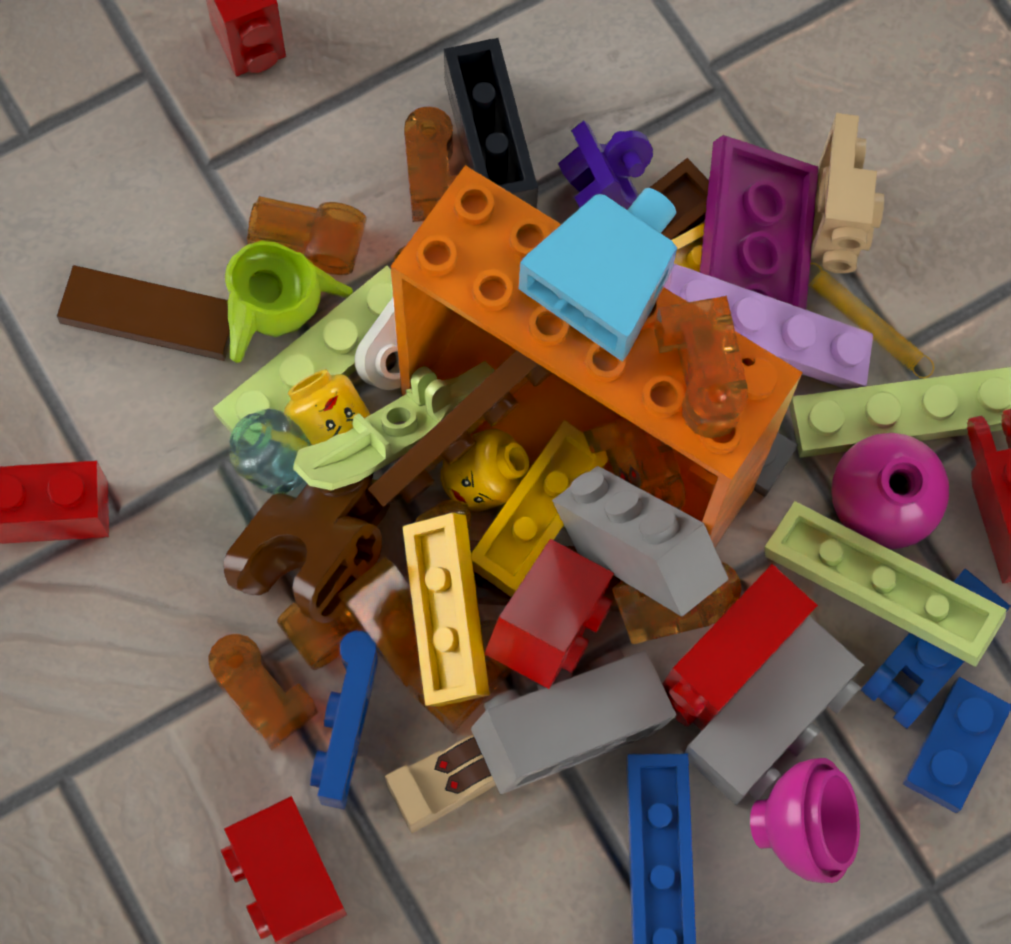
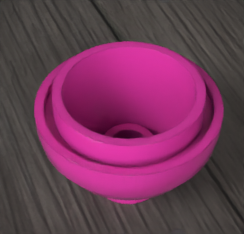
[831,433,949,549]
[750,758,860,883]

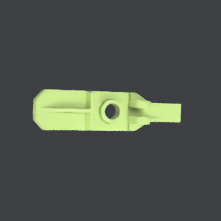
[293,361,495,490]

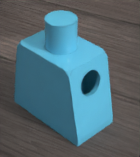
[519,188,677,362]

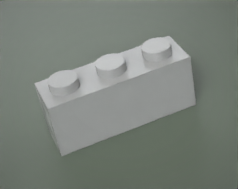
[552,466,728,616]
[684,616,864,805]
[471,650,677,795]

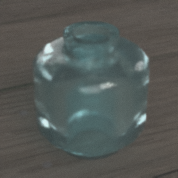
[229,408,312,495]

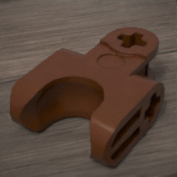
[223,474,390,623]

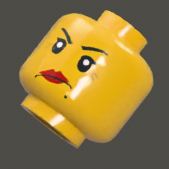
[284,369,370,448]
[441,429,529,512]

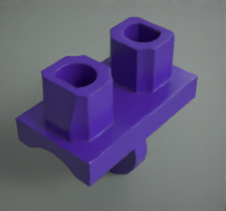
[558,120,653,210]

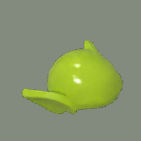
[225,240,353,363]

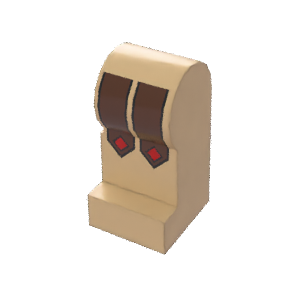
[385,735,496,834]

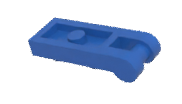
[861,568,1011,729]
[310,631,378,810]

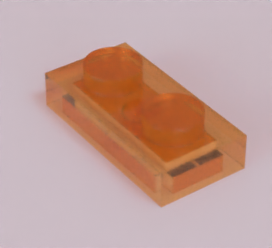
[338,557,421,687]

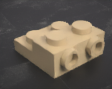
[810,113,885,273]

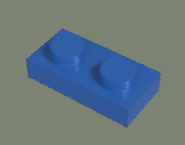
[902,677,1011,813]

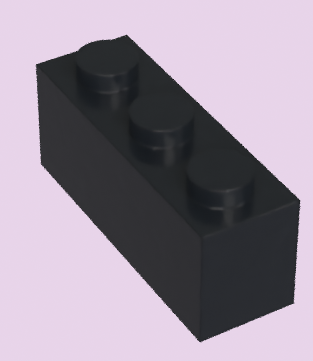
[444,37,538,209]

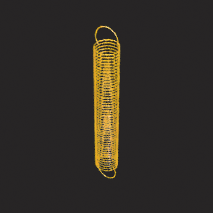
[808,263,934,378]

